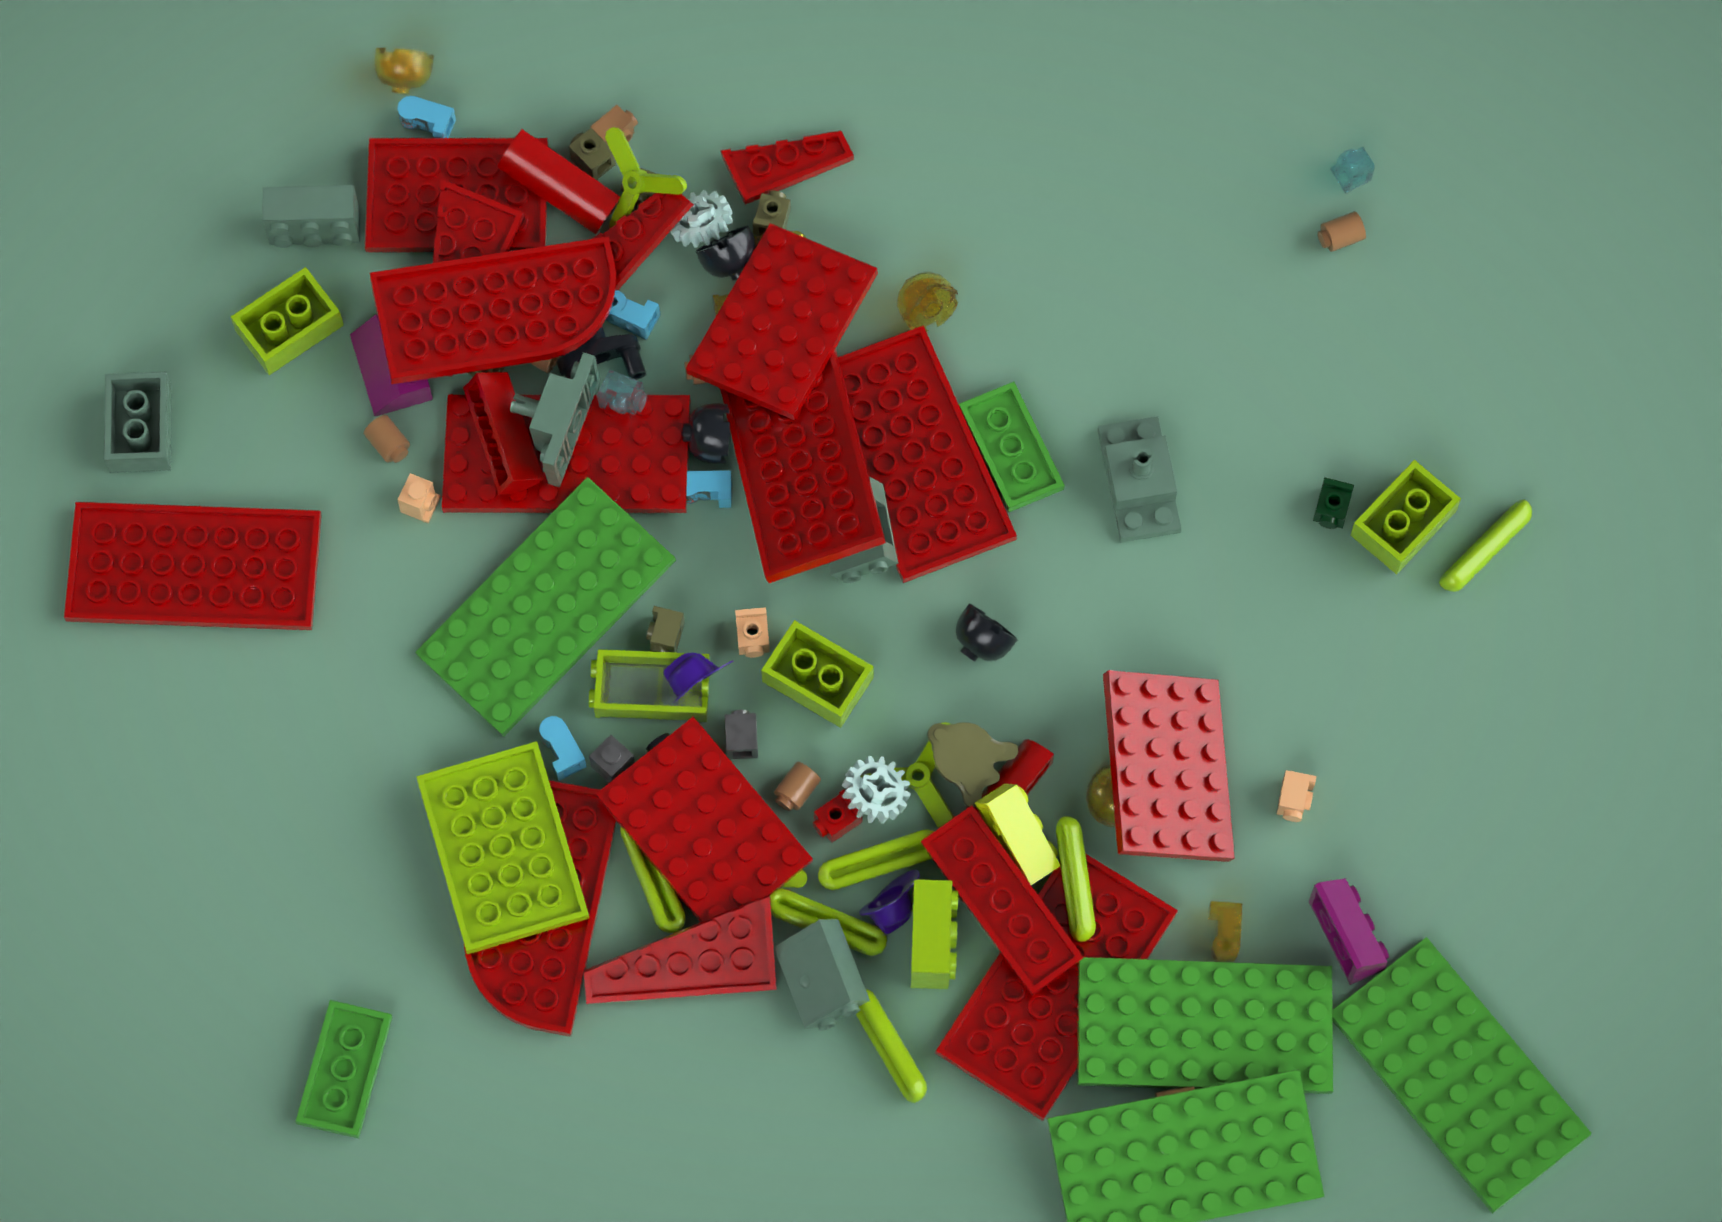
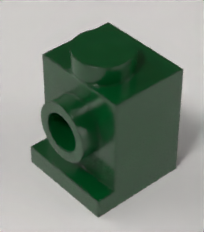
[1313,477,1354,529]

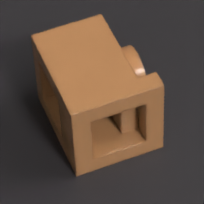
[590,105,638,143]

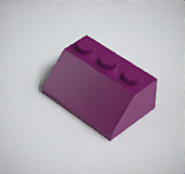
[350,314,433,417]
[1308,878,1389,985]

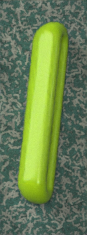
[1439,499,1532,592]
[1056,816,1096,942]
[620,826,686,933]
[818,829,934,890]
[770,888,887,956]
[855,988,927,1103]

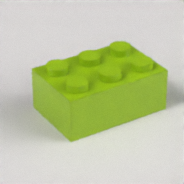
[231,267,344,375]
[1350,460,1461,575]
[761,620,874,728]
[911,879,958,989]

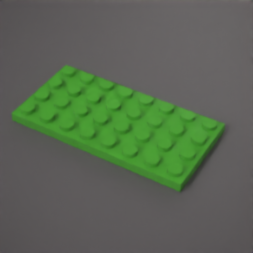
[415,477,676,737]
[1332,937,1592,1214]
[1077,957,1333,1094]
[1047,1069,1325,1222]

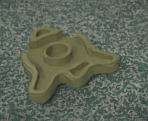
[927,722,1018,807]

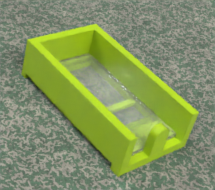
[589,649,710,723]

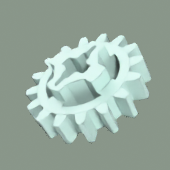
[670,190,733,248]
[842,756,911,824]

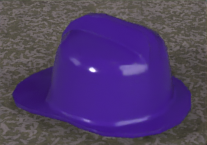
[663,652,734,704]
[859,869,920,934]

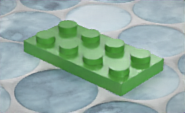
[959,382,1065,513]
[296,1000,393,1139]

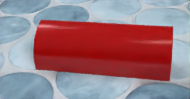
[497,129,621,235]
[463,372,544,495]
[974,739,1054,821]

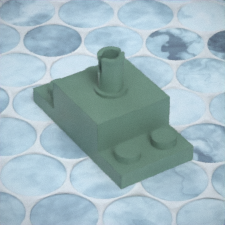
[510,352,600,487]
[1098,416,1181,543]

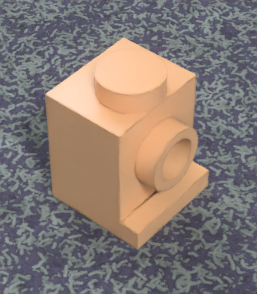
[397,473,441,524]
[735,607,770,658]
[1276,770,1317,822]

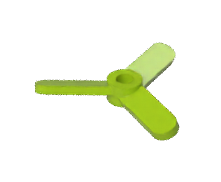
[605,127,687,228]
[860,722,954,828]

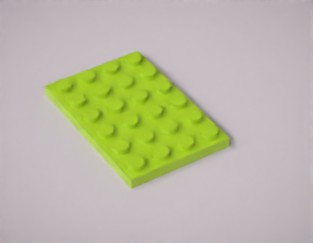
[416,741,589,954]

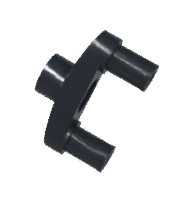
[557,326,646,381]

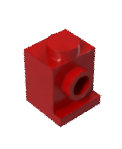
[812,789,862,843]

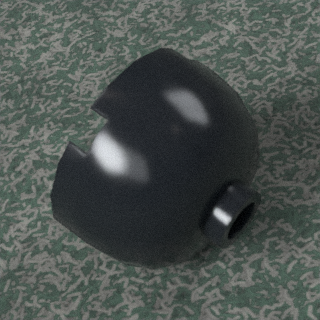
[696,225,757,281]
[682,403,730,464]
[956,603,1018,662]

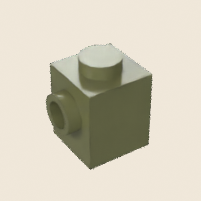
[569,128,616,180]

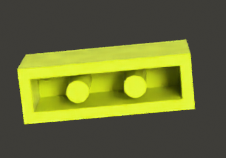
[975,784,1061,885]

